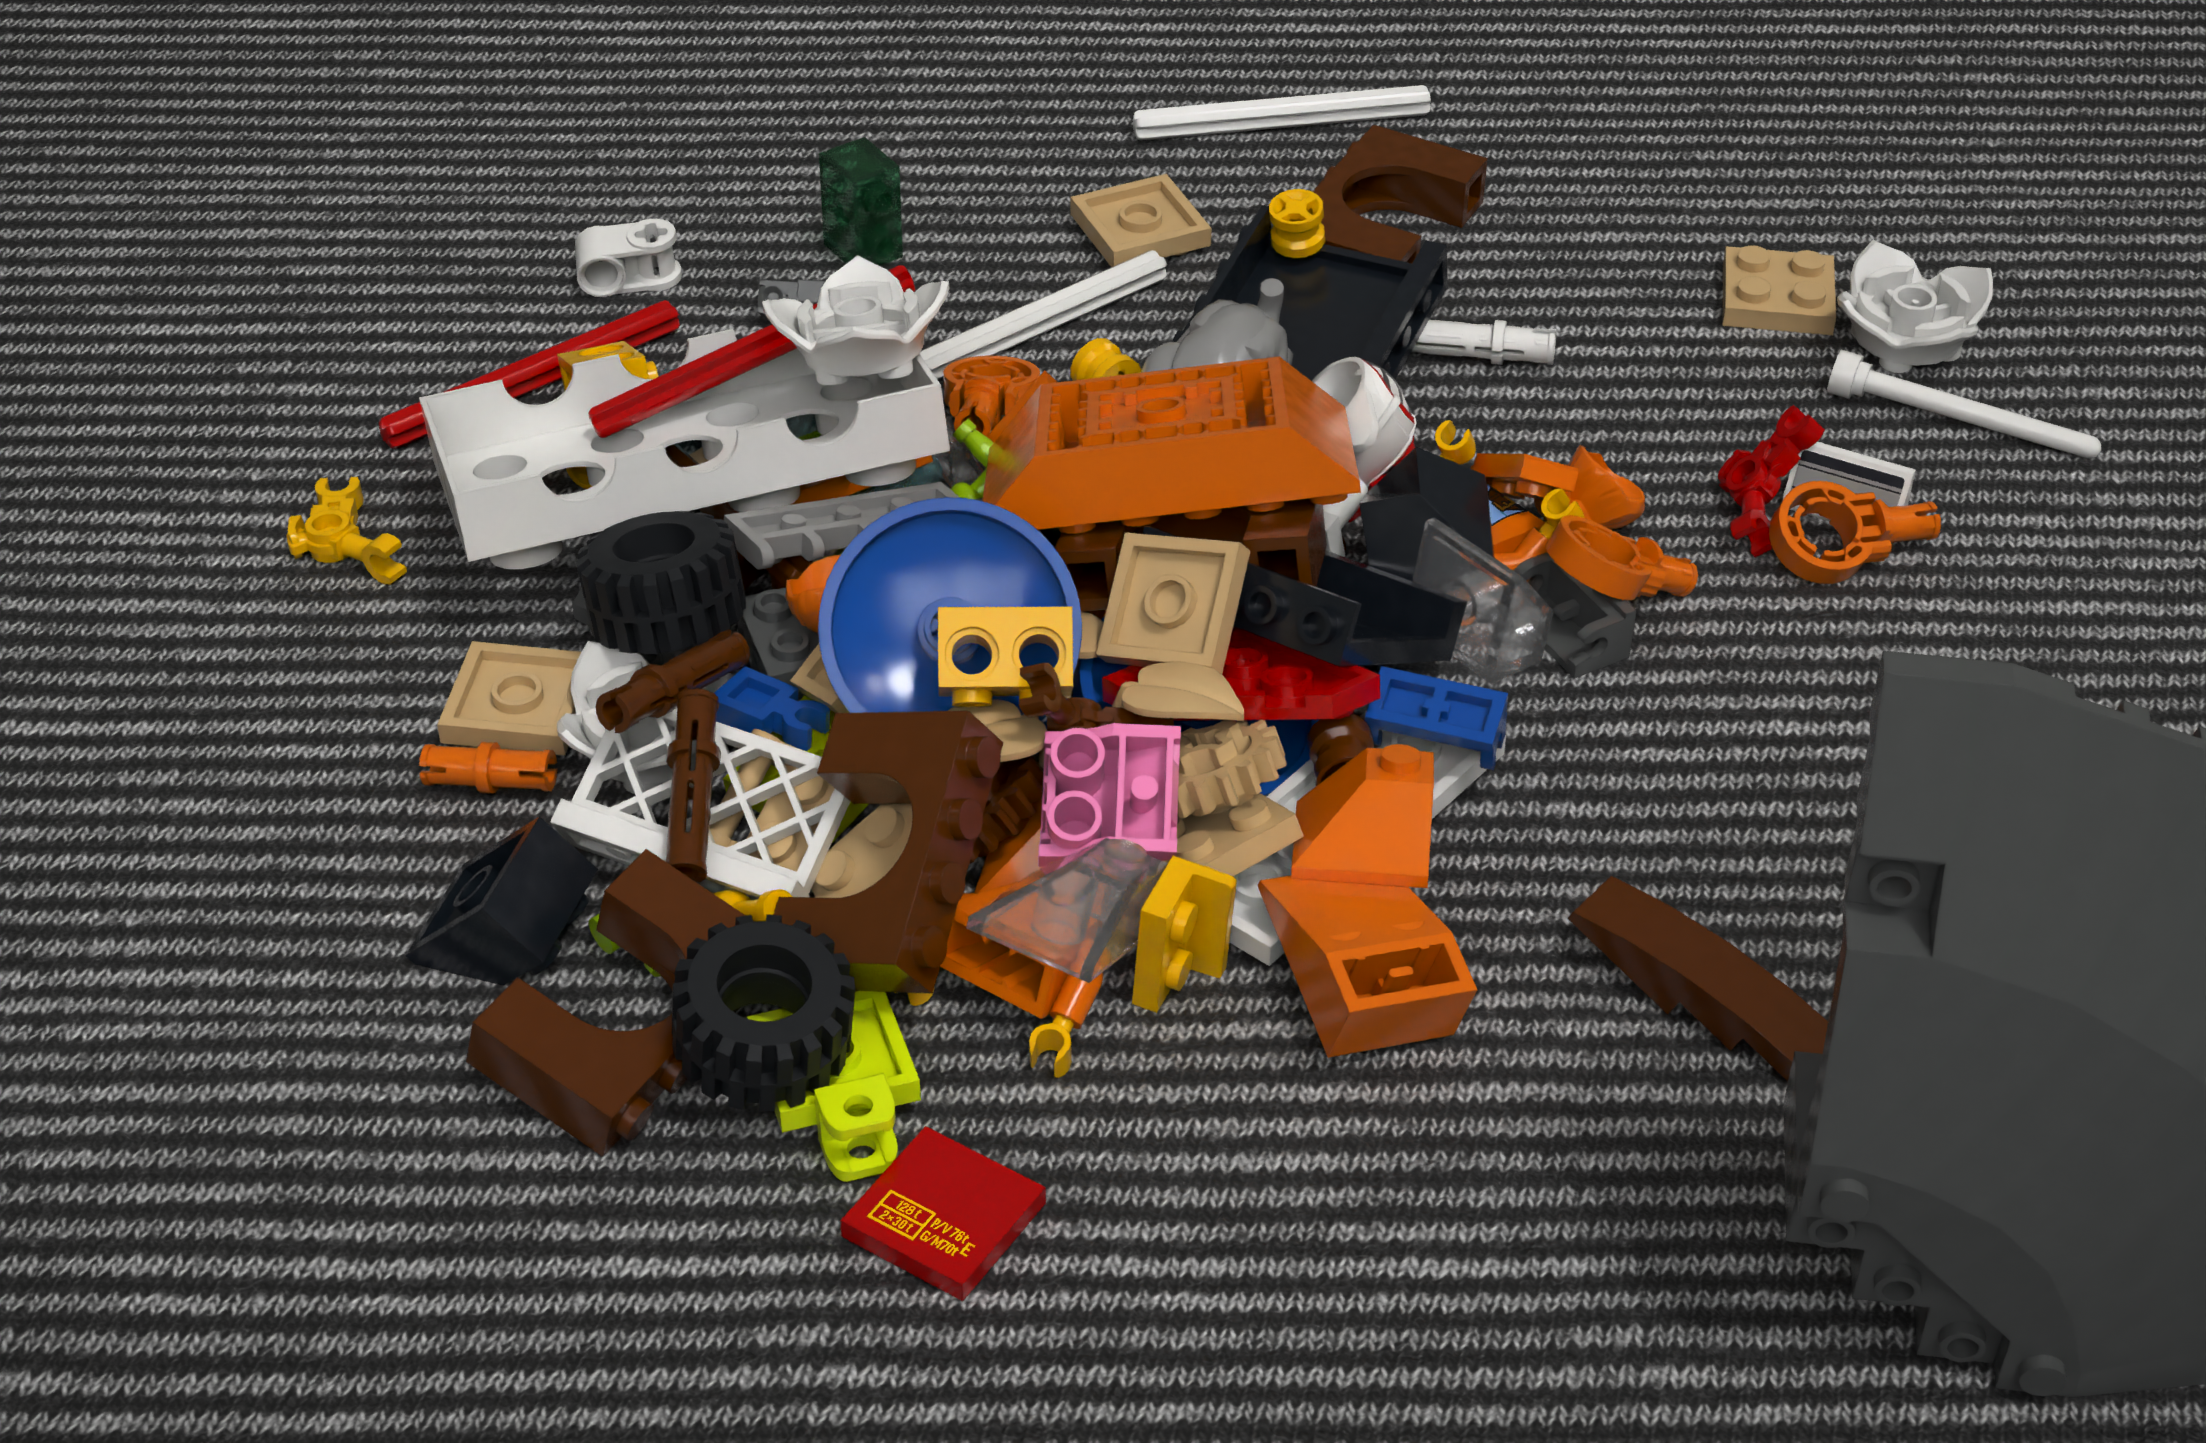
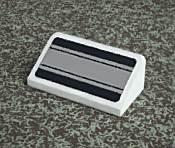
[1782,442,1916,521]

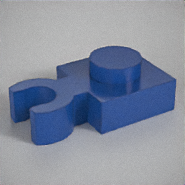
[714,666,830,751]

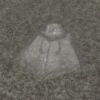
[1412,518,1554,684]
[966,838,1168,983]

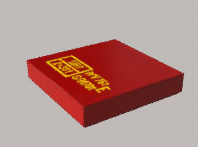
[840,1126,1046,1301]

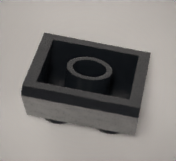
[405,816,598,986]

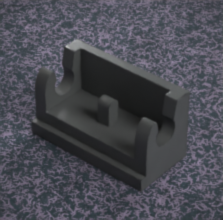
[1504,552,1636,678]

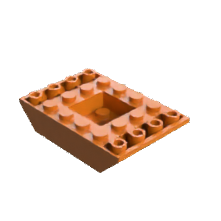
[982,356,1361,534]

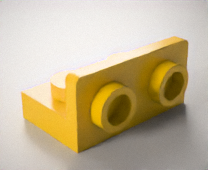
[1132,856,1237,1013]

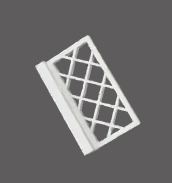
[550,708,850,900]

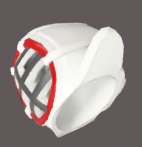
[1312,357,1417,488]

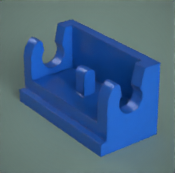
[1365,666,1508,771]

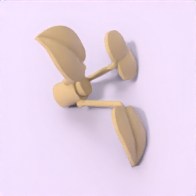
[948,611,1244,769]

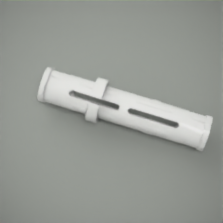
[1411,320,1557,365]

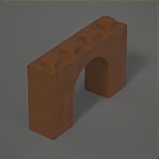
[1312,124,1488,263]
[1055,498,1327,612]
[773,711,1004,993]
[466,849,757,1157]

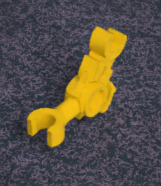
[287,477,407,584]

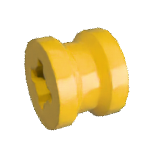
[1269,189,1325,258]
[1070,338,1142,381]

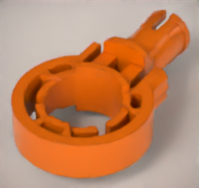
[943,356,1040,436]
[1769,481,1941,584]
[1546,515,1698,600]

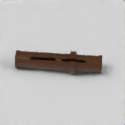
[595,629,750,734]
[666,688,721,883]

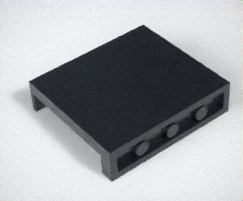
[1172,205,1448,381]
[1143,526,1468,667]

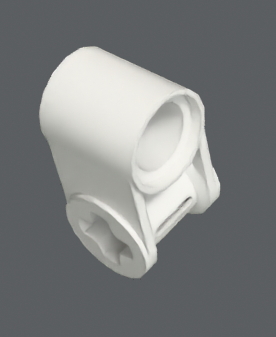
[575,219,682,297]

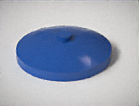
[818,497,1082,722]

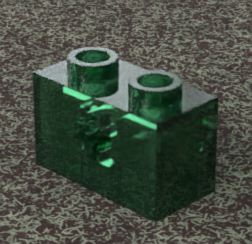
[819,137,903,266]

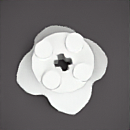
[1837,240,1993,373]
[762,255,949,386]
[557,641,732,794]

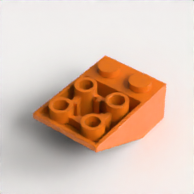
[1258,875,1477,1058]

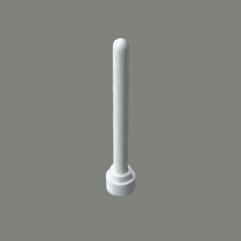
[1827,349,2101,459]

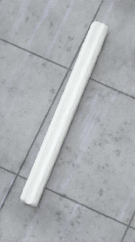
[1133,85,1431,141]
[920,250,1167,380]

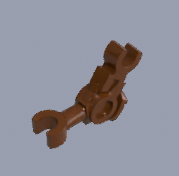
[1019,663,1174,731]

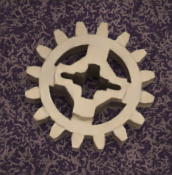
[1178,720,1287,818]

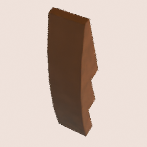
[1567,876,1828,1081]

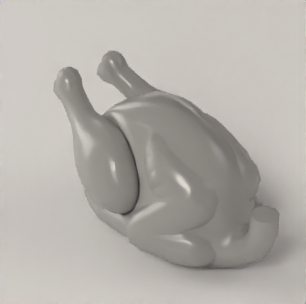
[1141,278,1293,373]

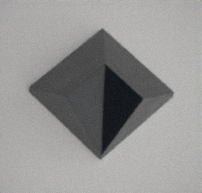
[1359,447,1497,588]

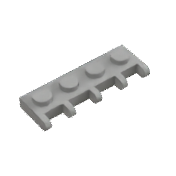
[724,482,960,570]

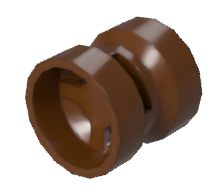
[1307,714,1374,786]

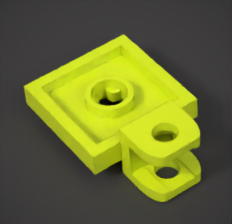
[747,991,921,1182]

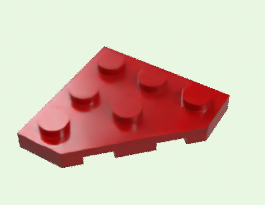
[1102,626,1380,721]

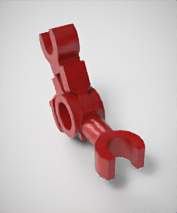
[1718,405,1825,558]

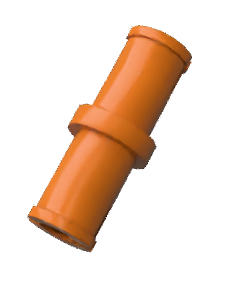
[419,742,557,793]

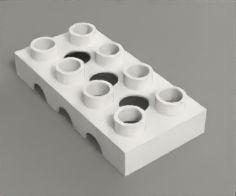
[419,329,950,569]

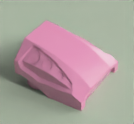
[1038,723,1181,867]

